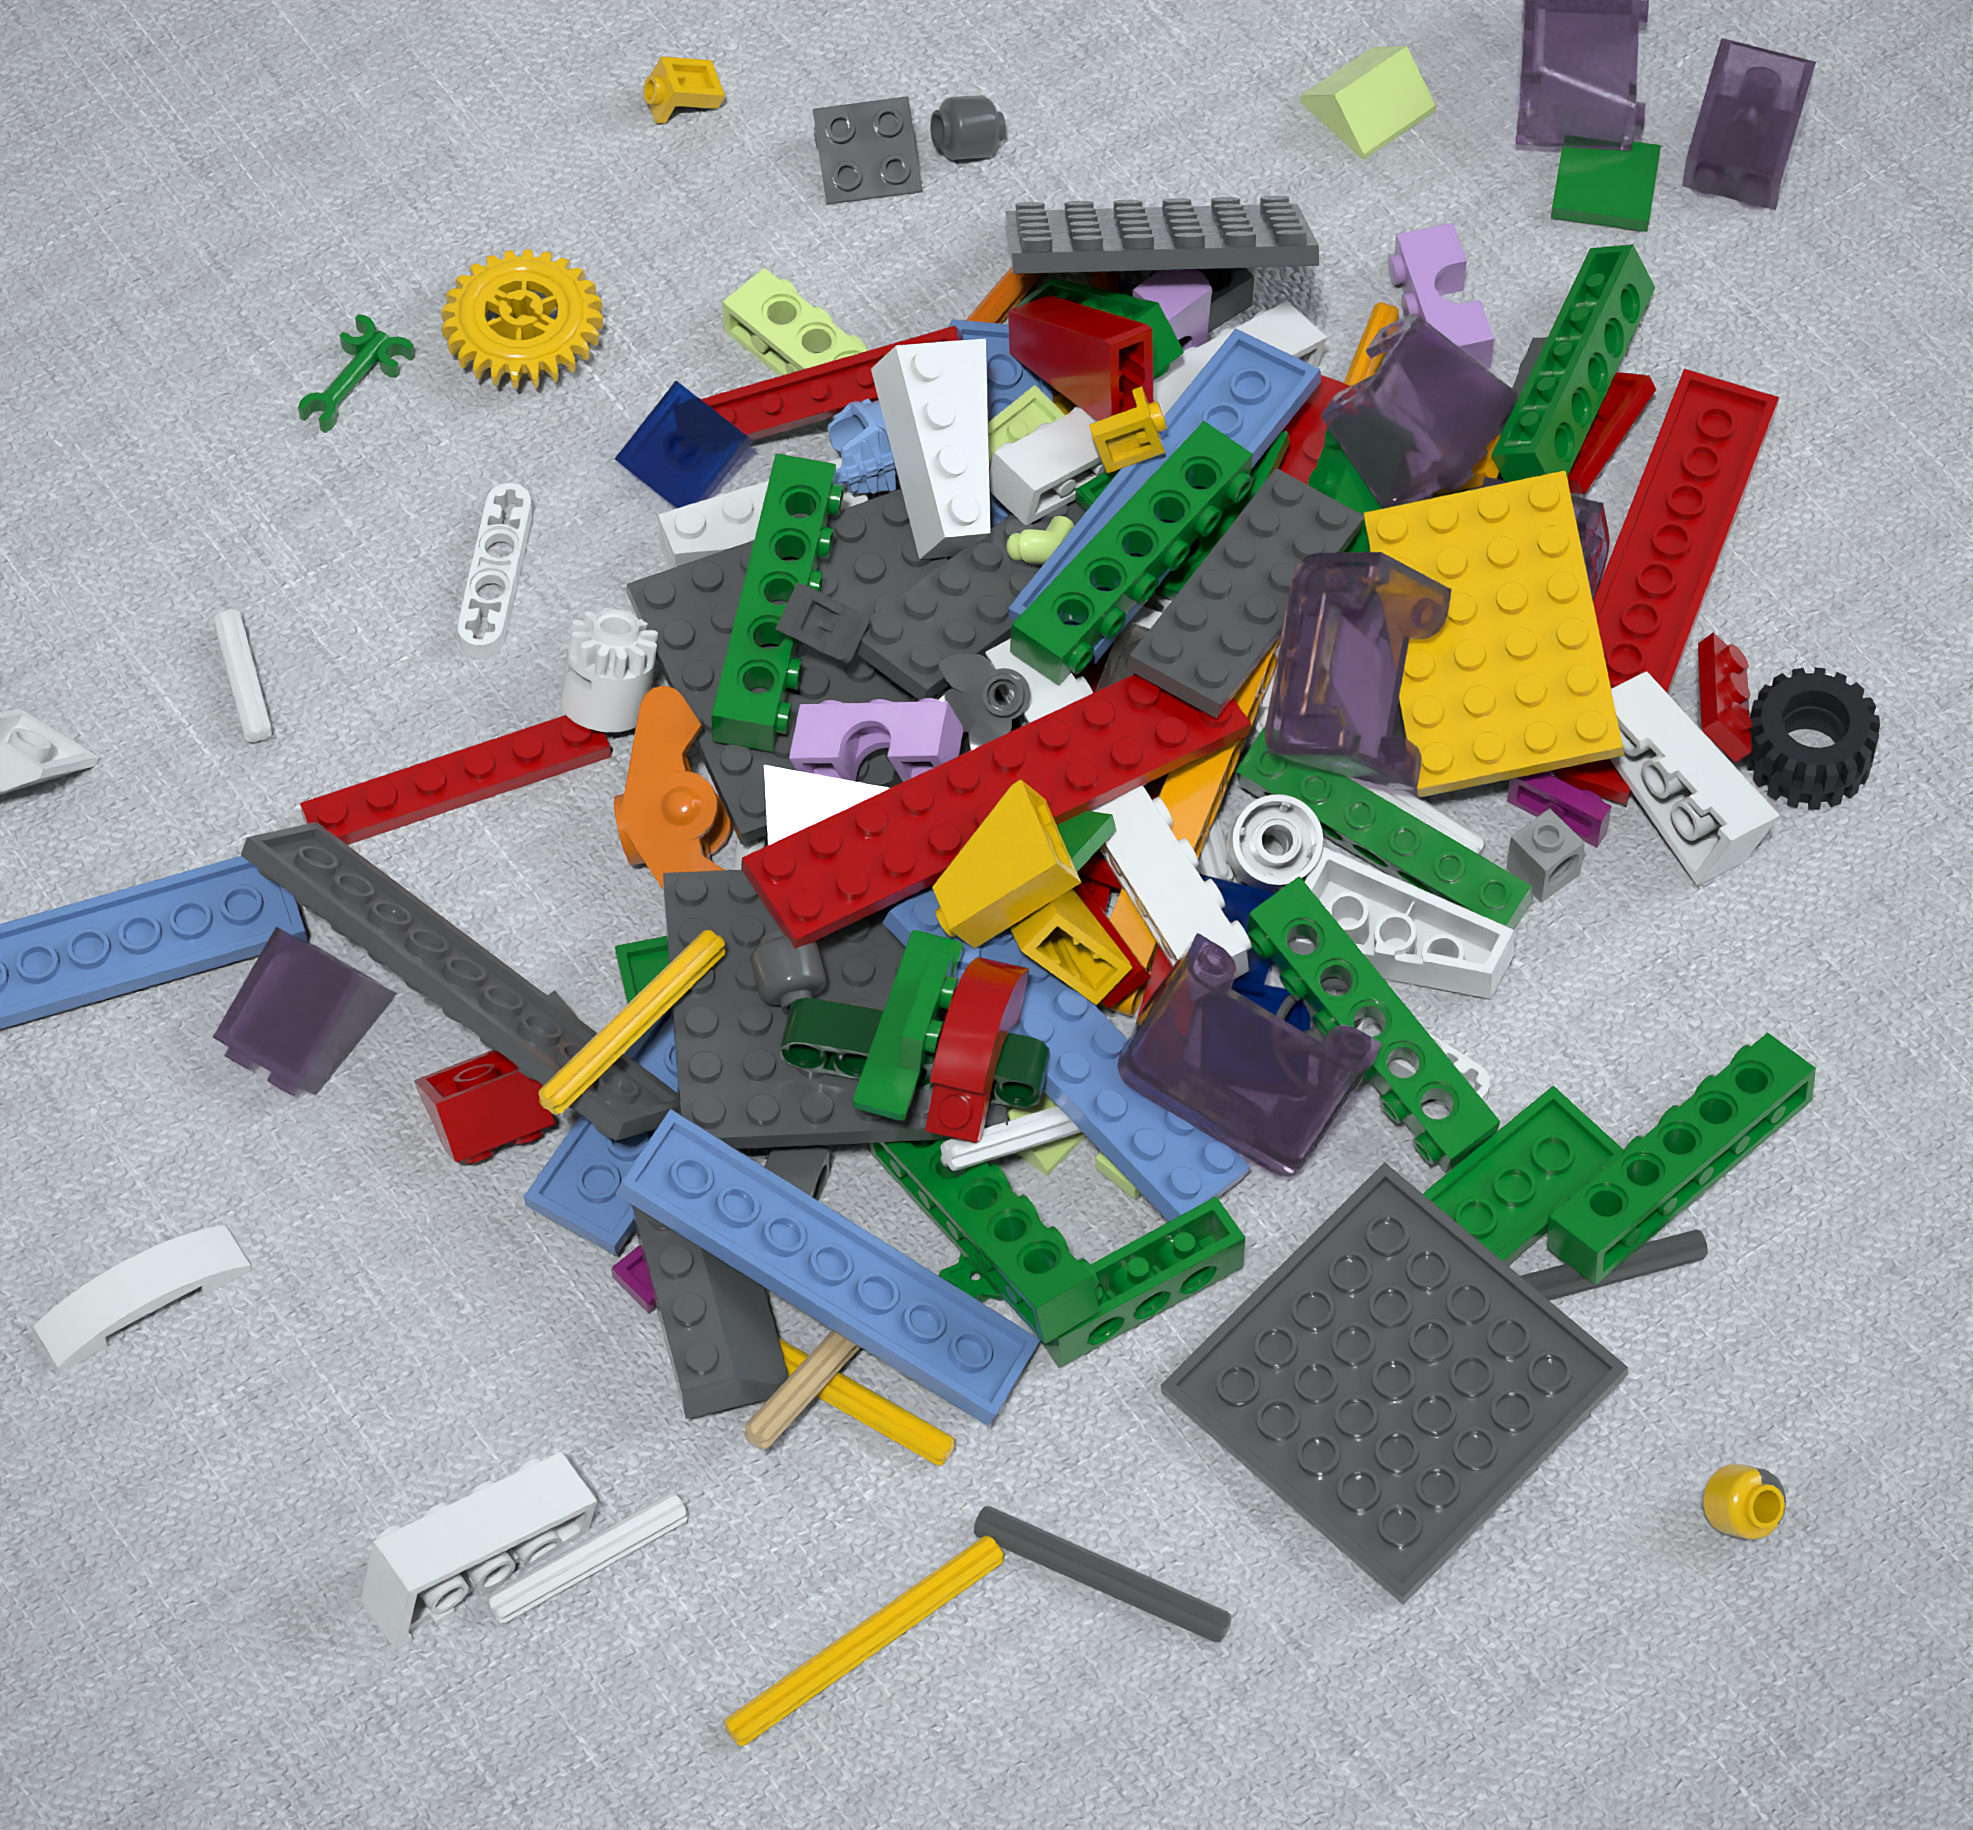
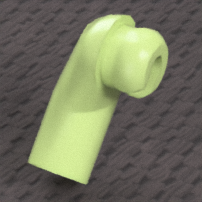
[1006,516,1074,565]

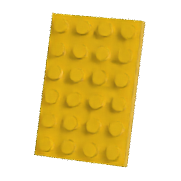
[1364,471,1625,798]

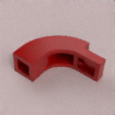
[925,957,1029,1143]

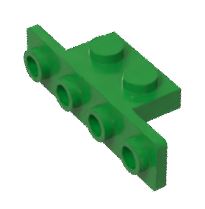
[853,930,963,1121]

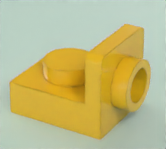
[643,56,725,123]
[1089,386,1168,473]

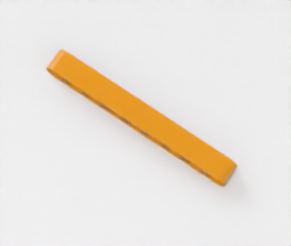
[1093,632,1284,1017]

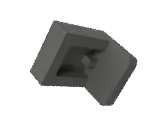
[775,582,870,663]

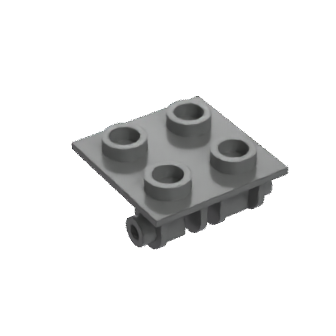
[812,96,923,205]

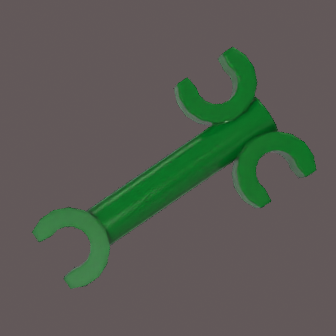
[298,314,415,433]

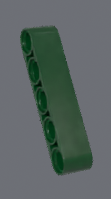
[779,998,1050,1108]

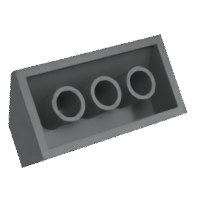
[632,1205,789,1419]

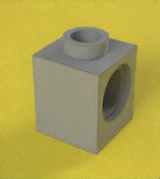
[1506,808,1585,903]

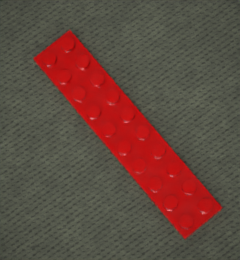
[1551,368,1779,805]
[741,674,1251,949]

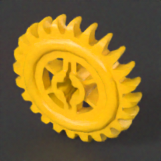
[441,249,604,390]

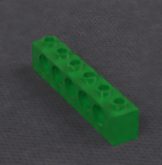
[1491,244,1655,483]
[1010,421,1253,686]
[711,453,844,752]
[1236,728,1533,930]
[1247,876,1501,1172]
[1547,1032,1816,1285]
[869,1139,1100,1344]

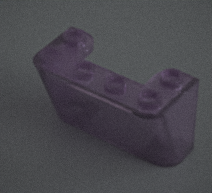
[1321,313,1518,509]

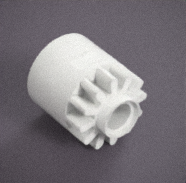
[561,608,658,732]
[1225,794,1323,893]

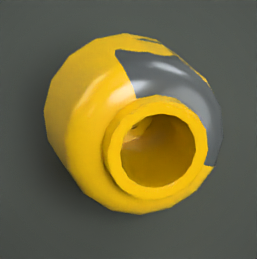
[1703,1463,1786,1540]

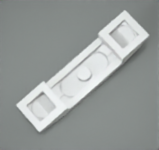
[33,1225,252,1372]

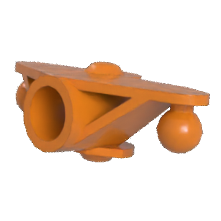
[614,686,732,889]

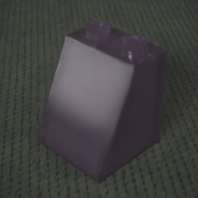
[1682,38,1816,210]
[213,926,397,1096]

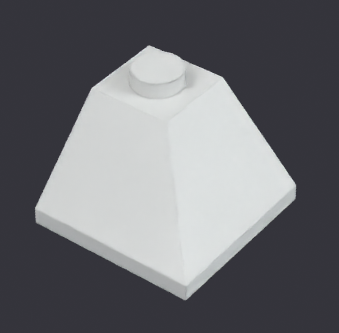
[0,708,99,794]

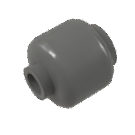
[930,95,1006,160]
[750,930,826,1012]

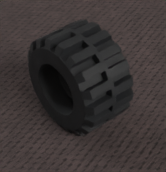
[1745,667,1880,809]

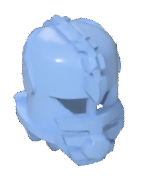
[828,399,898,494]

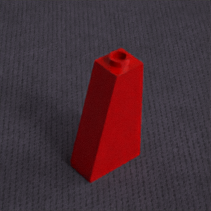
[1008,295,1154,421]

